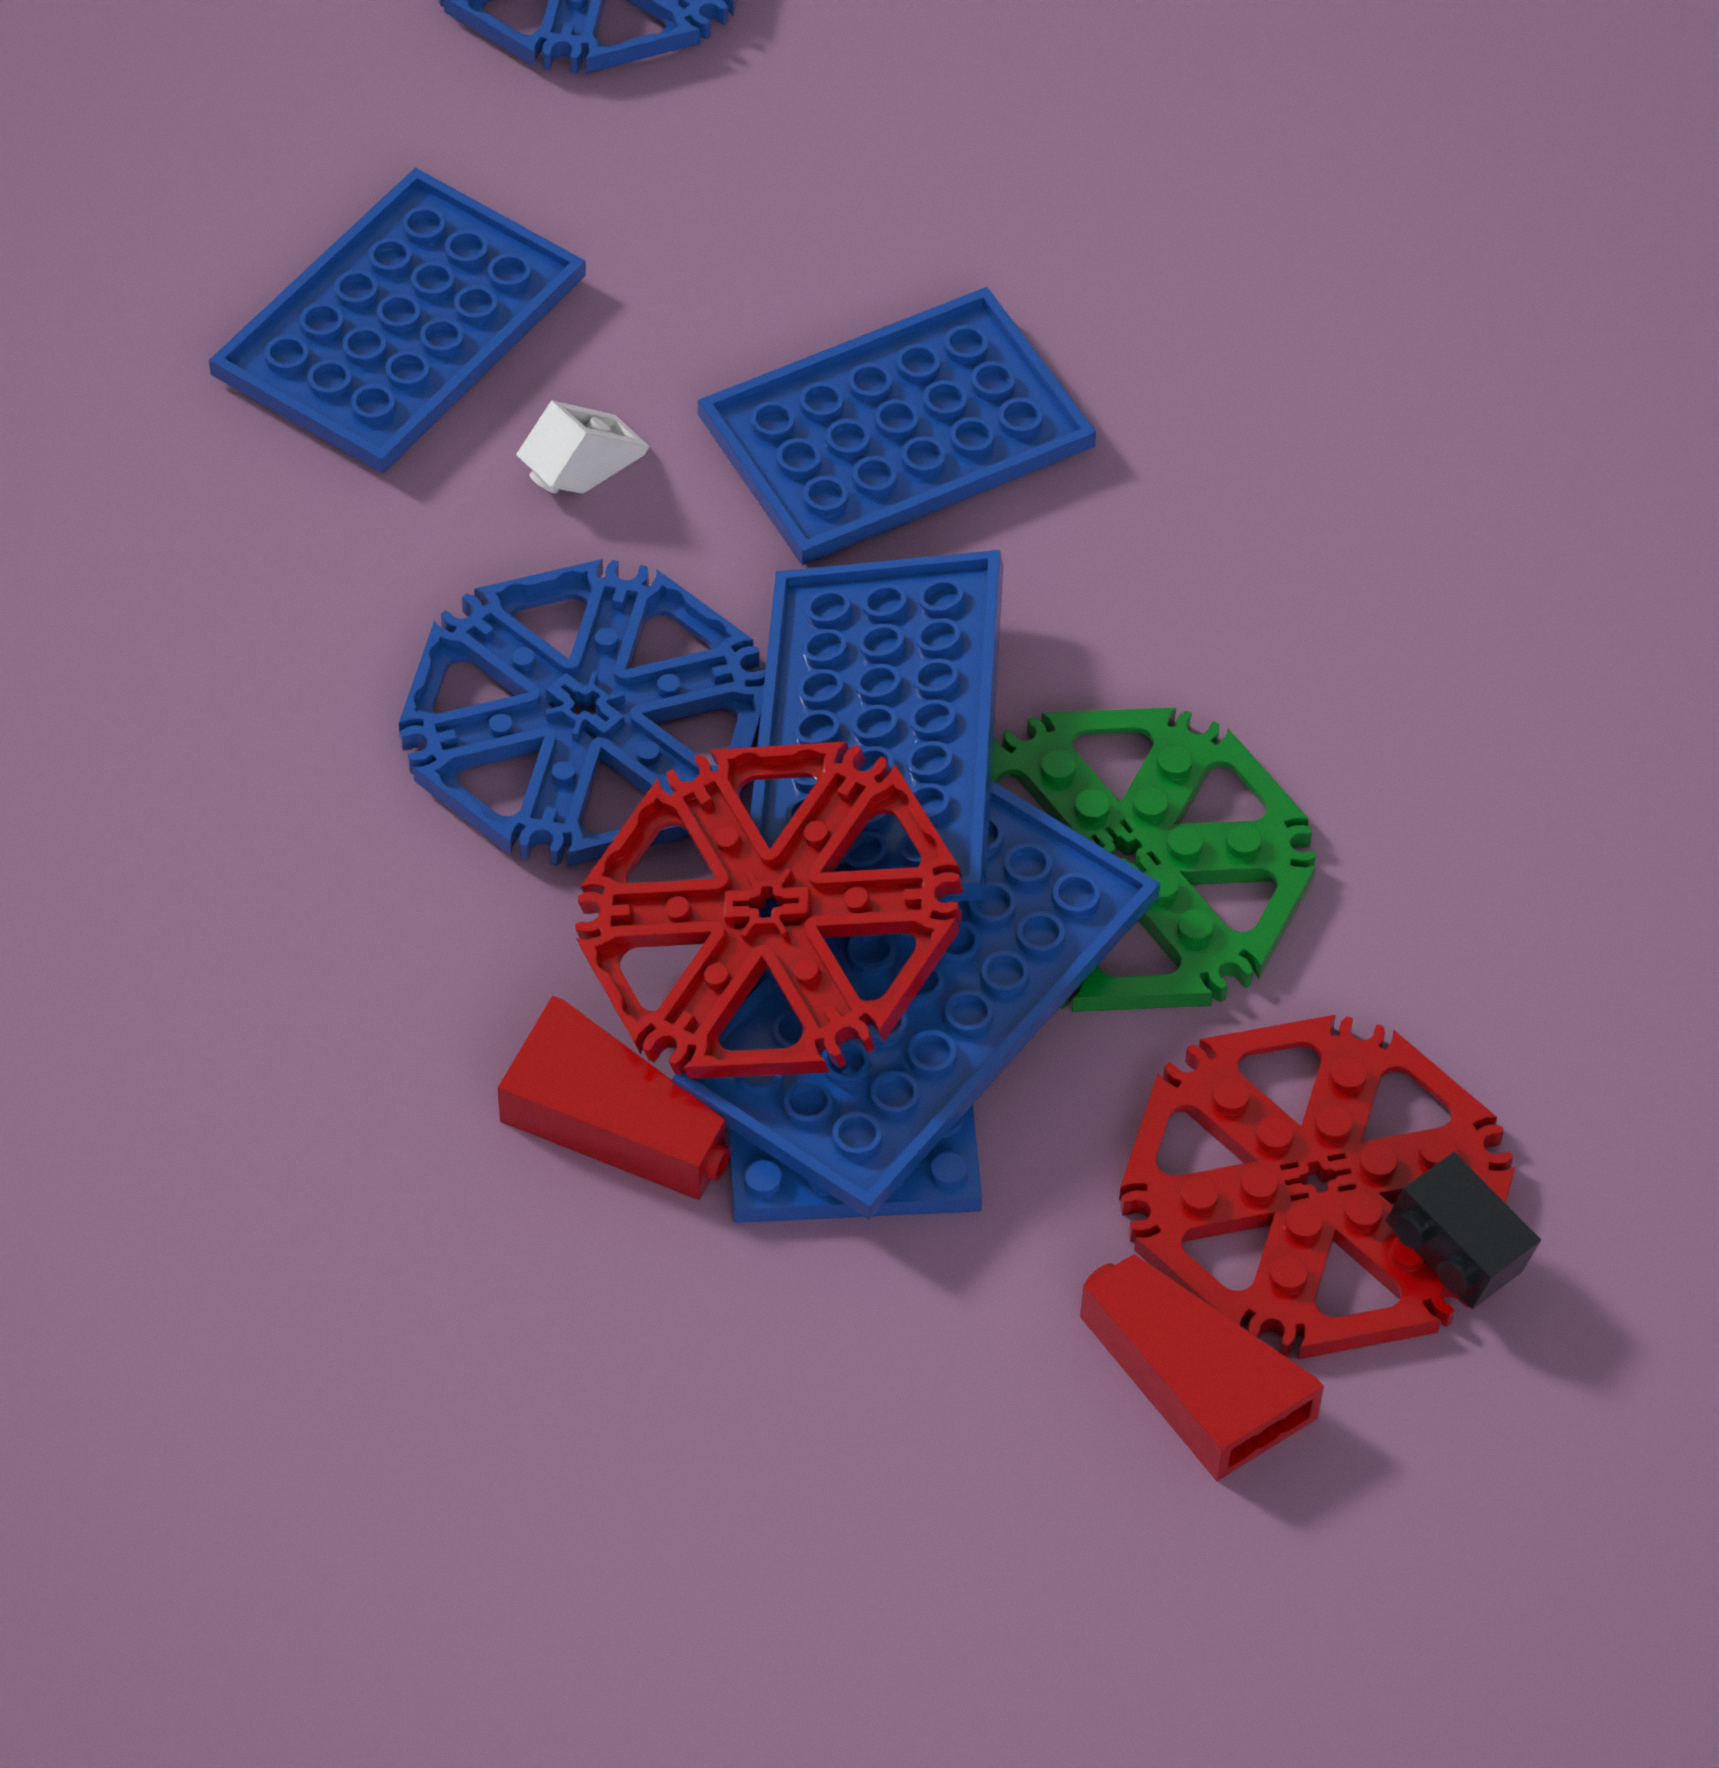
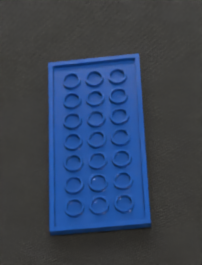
[750,550,1004,918]
[672,780,1160,1220]

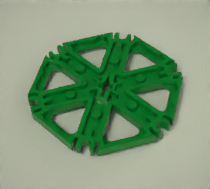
[991,708,1316,1012]

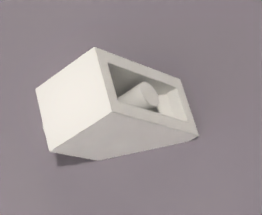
[516,400,650,494]

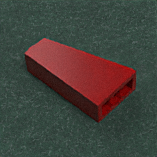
[497,995,731,1200]
[1080,1254,1324,1481]

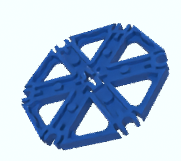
[398,559,766,867]

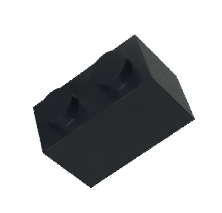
[1386,1152,1541,1309]

